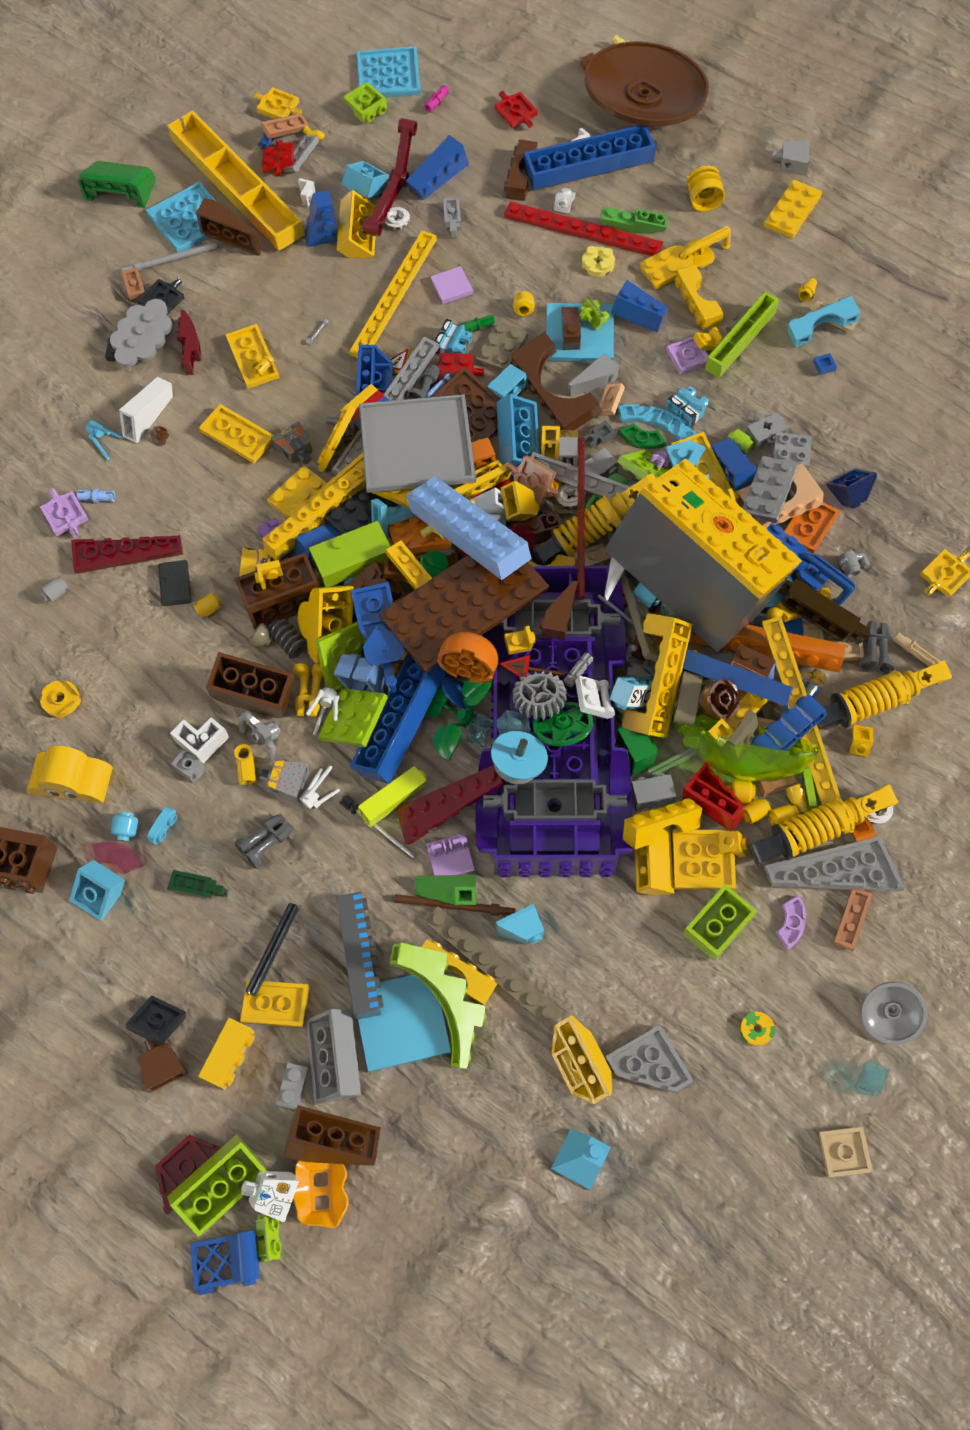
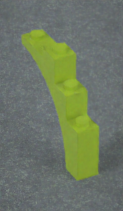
[389,943,486,1069]

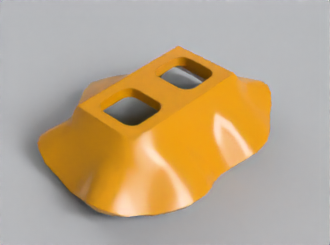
[293,1161,348,1228]

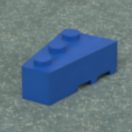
[304,190,338,247]
[611,280,668,333]

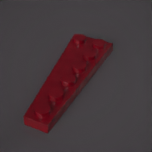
[71,535,183,574]
[397,765,506,845]

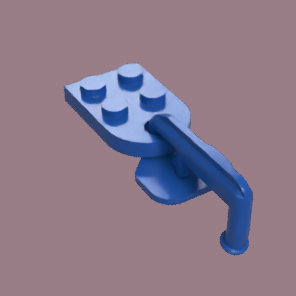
[767,523,856,605]
[351,582,404,693]

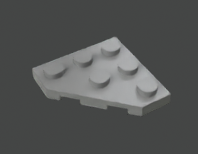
[605,1025,694,1093]

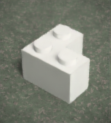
[170,717,229,764]

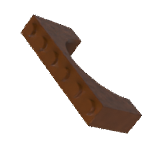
[511,331,602,435]

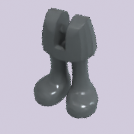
[404,365,439,400]
[858,621,894,675]
[234,814,294,870]

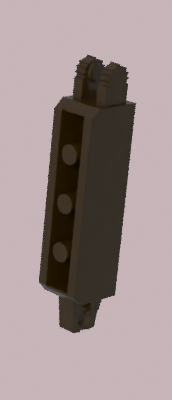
[777,579,870,644]

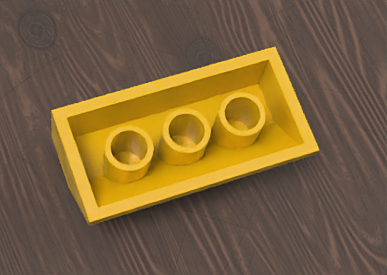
[336,190,376,258]

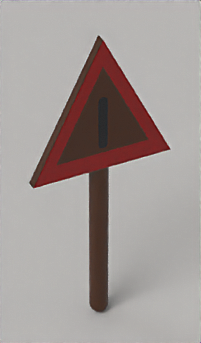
[499,655,565,678]

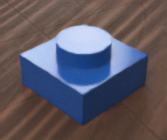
[813,353,837,375]

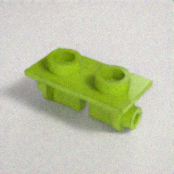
[255,1214,281,1262]

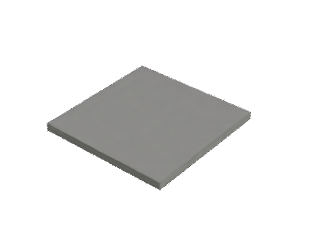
[359,394,476,493]

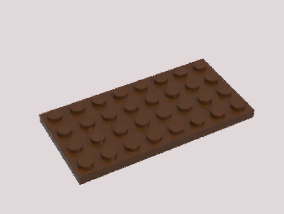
[379,555,549,673]

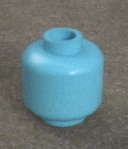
[111,812,138,841]

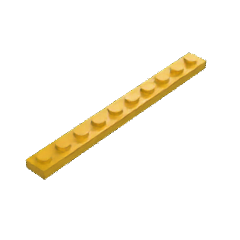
[350,231,437,358]
[762,616,841,805]

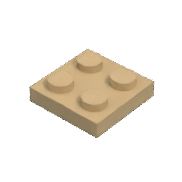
[818,1127,873,1178]

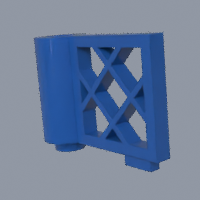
[190,1231,260,1295]

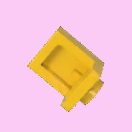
[719,831,749,858]

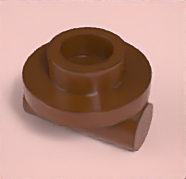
[150,426,169,445]

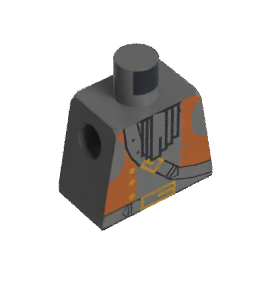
[271,421,313,464]

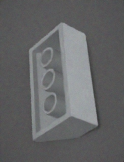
[306,1009,361,1105]

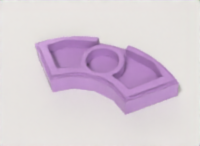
[775,895,806,951]

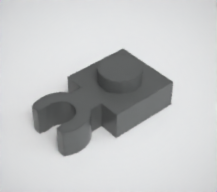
[584,421,616,449]

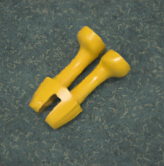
[293,663,324,717]

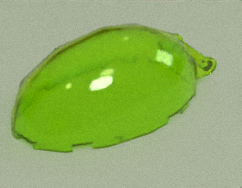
[682,718,820,782]

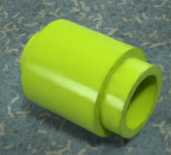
[727,429,755,454]

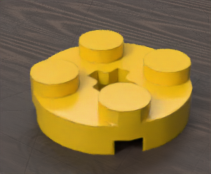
[40,680,81,719]

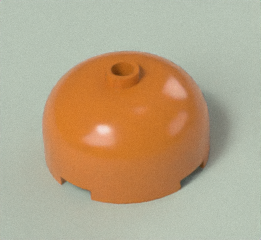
[437,632,498,683]

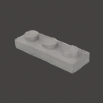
[282,135,319,173]

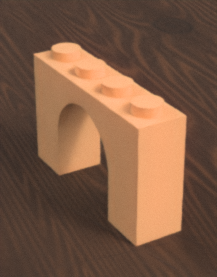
[737,463,823,529]

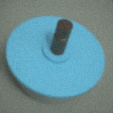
[491,731,548,784]

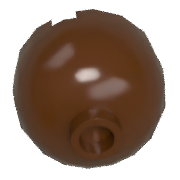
[700,679,740,719]

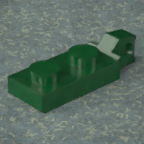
[167,870,226,899]

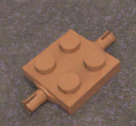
[506,455,560,506]

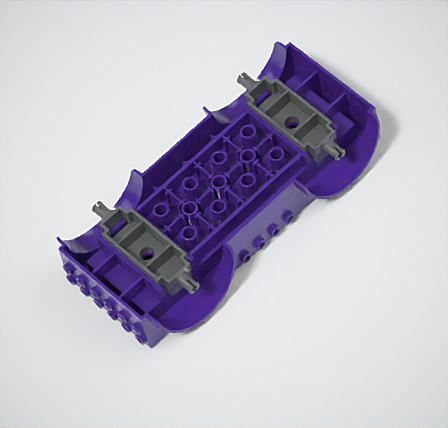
[475,566,633,878]

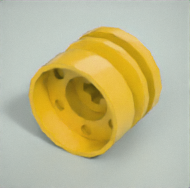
[686,165,725,212]

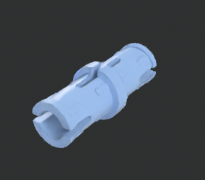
[77,489,115,503]

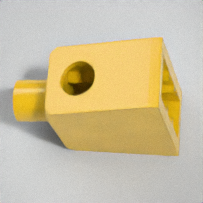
[501,481,540,521]

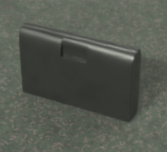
[158,560,192,606]

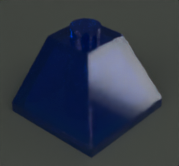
[826,468,877,508]

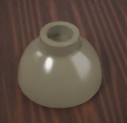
[248,623,273,648]

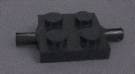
[137,278,185,316]

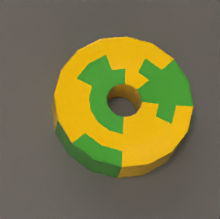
[740,1011,775,1047]

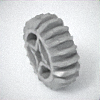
[513,670,566,721]

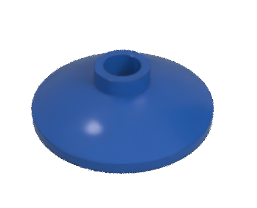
[441,676,467,708]

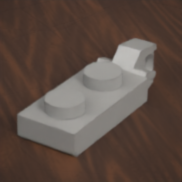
[443,198,461,238]

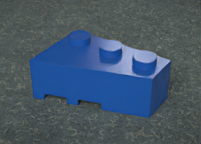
[711,438,756,492]
[293,524,340,570]

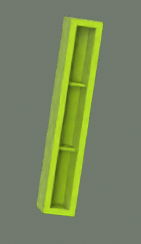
[705,291,779,378]

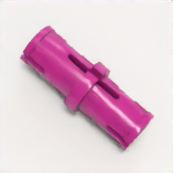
[424,85,449,113]

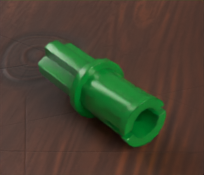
[461,315,495,332]

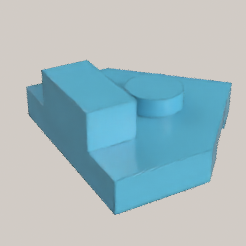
[665,440,706,468]

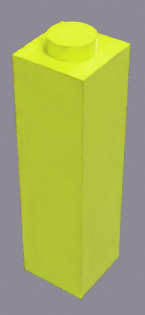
[358,766,427,828]

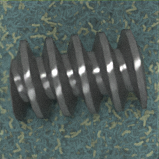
[268,618,306,659]

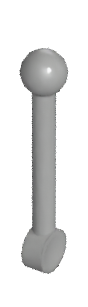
[306,318,329,346]

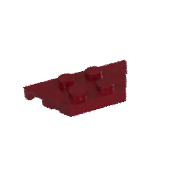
[155,1135,222,1215]

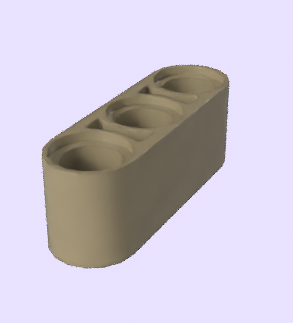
[673,671,703,726]

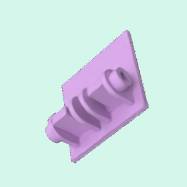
[426,833,475,876]

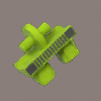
[579,296,609,330]

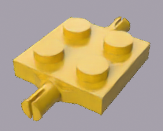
[254,87,302,119]
[920,549,970,598]

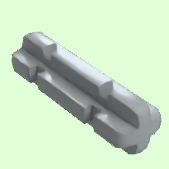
[564,653,593,687]

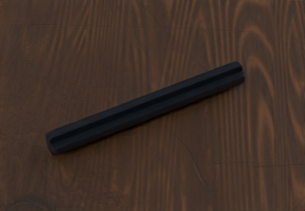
[246,903,299,997]

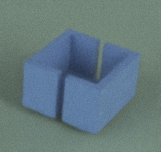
[334,654,386,693]

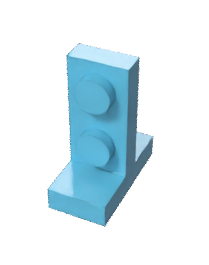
[371,499,416,539]

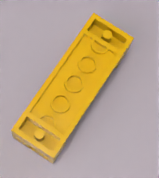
[622,613,692,738]

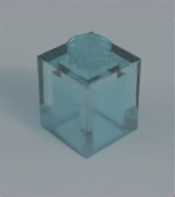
[856,1060,890,1097]

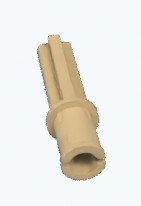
[893,631,941,666]

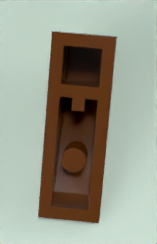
[561,307,581,350]
[539,581,577,641]

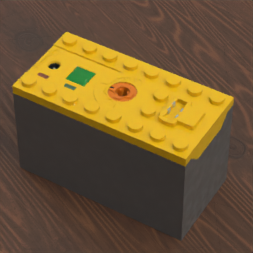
[604,458,802,652]

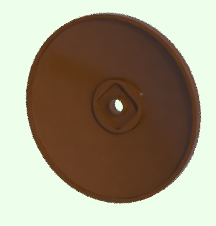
[584,41,709,126]

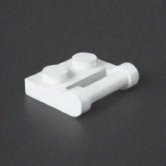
[575,675,615,719]

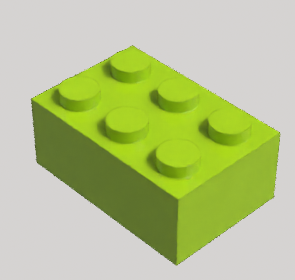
[683,884,757,962]

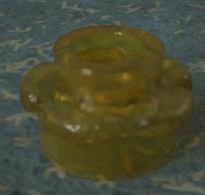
[809,668,827,686]

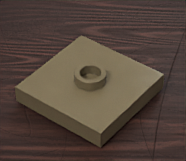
[728,711,760,762]

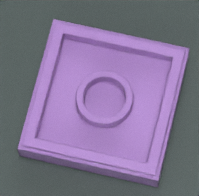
[430,266,473,304]
[665,336,709,375]

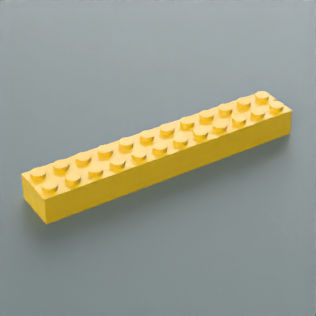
[167,111,305,251]

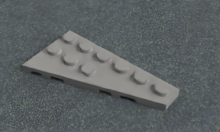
[765,836,905,891]

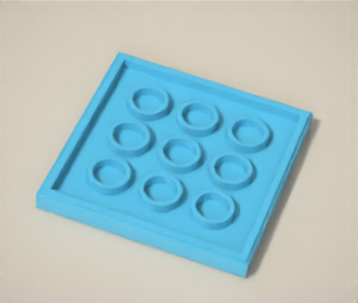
[357,46,421,98]
[145,181,216,252]
[546,303,614,362]
[358,975,451,1073]

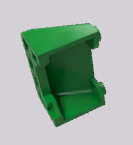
[77,161,156,208]

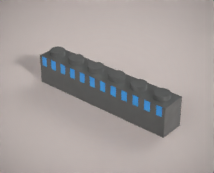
[337,891,384,1020]

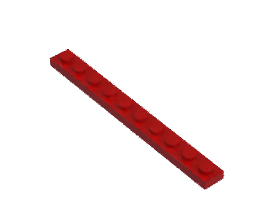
[504,201,663,256]

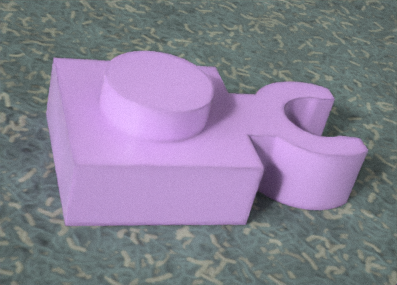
[650,450,672,468]

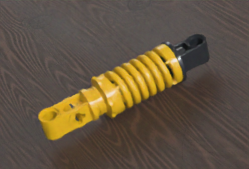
[530,474,656,566]
[817,660,952,729]
[748,784,899,864]

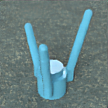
[86,420,123,460]

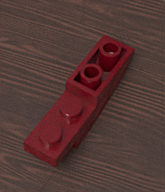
[177,310,201,375]

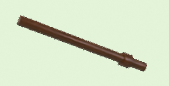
[394,894,516,916]

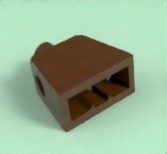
[139,1040,188,1092]

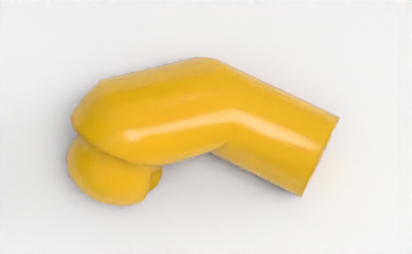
[303,126,324,141]

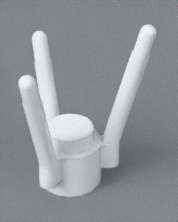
[306,687,339,736]
[299,766,340,809]

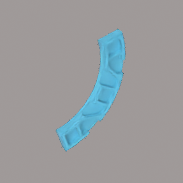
[617,404,696,441]

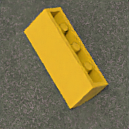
[633,810,674,895]

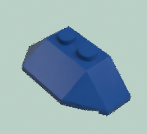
[356,345,393,396]

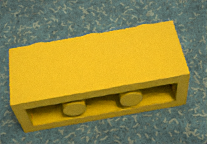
[198,1018,255,1090]

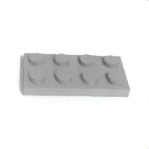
[742,456,798,523]

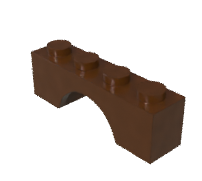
[504,139,538,201]

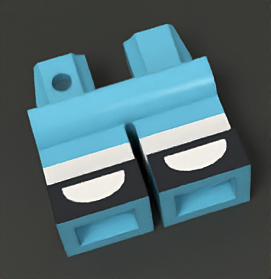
[434,319,472,355]
[666,386,709,428]

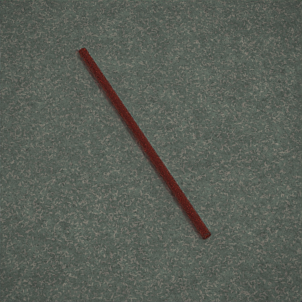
[577,438,585,600]

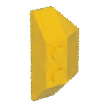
[552,1015,612,1105]

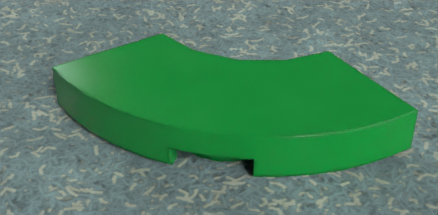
[618,424,666,450]

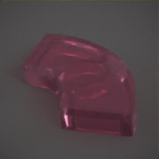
[92,842,143,874]

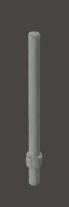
[121,242,218,272]

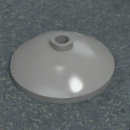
[861,981,928,1045]

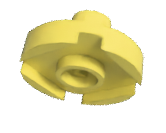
[582,246,615,277]

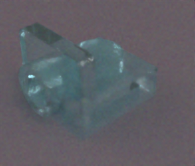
[497,710,530,735]
[466,714,494,748]

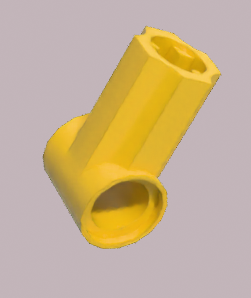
[234,744,256,786]

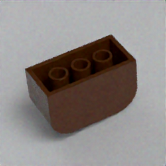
[206,652,295,718]

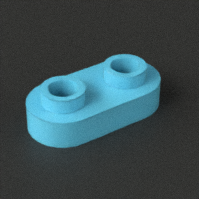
[147,806,177,844]

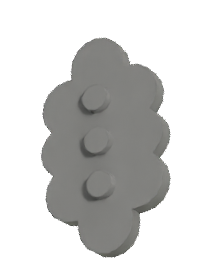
[110,299,172,368]

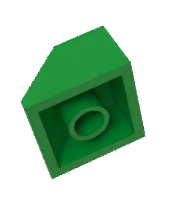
[615,727,658,777]

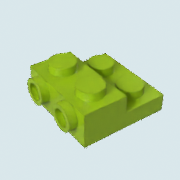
[343,82,387,124]

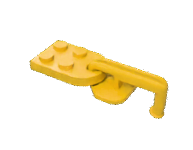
[639,226,731,290]

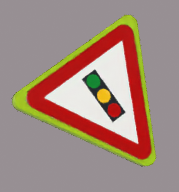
[390,348,411,373]

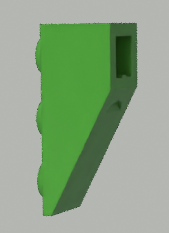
[415,875,476,905]

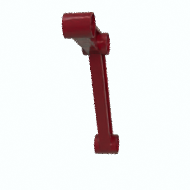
[362,118,418,237]

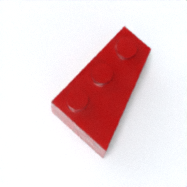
[682,762,745,832]

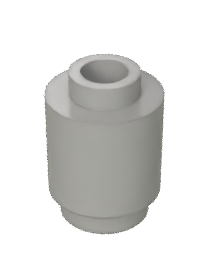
[40,576,69,602]

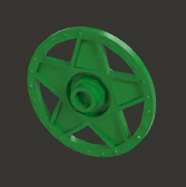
[533,702,593,746]

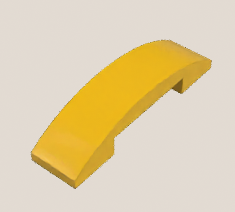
[707,693,768,746]

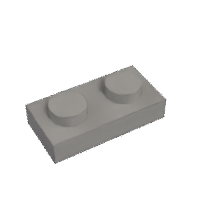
[276,1063,309,1111]

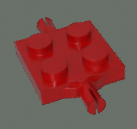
[495,90,538,128]
[261,139,294,177]
[426,353,484,383]

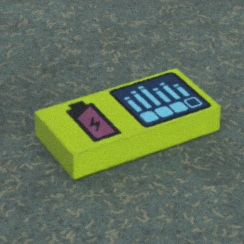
[802,768,817,811]

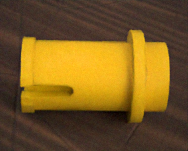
[253,354,275,376]

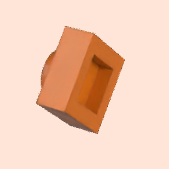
[852,818,876,842]

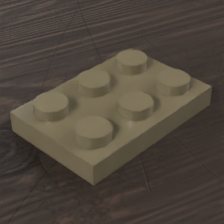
[476,321,528,372]

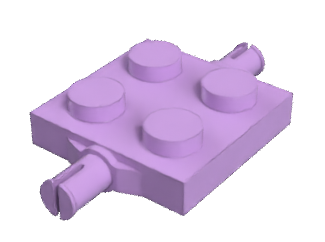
[40,488,89,538]

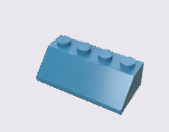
[497,394,540,465]

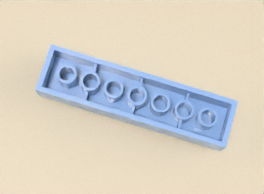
[406,476,531,580]

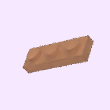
[261,114,309,139]
[833,889,873,952]

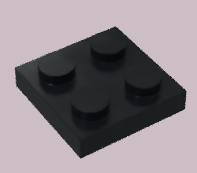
[126,995,186,1046]

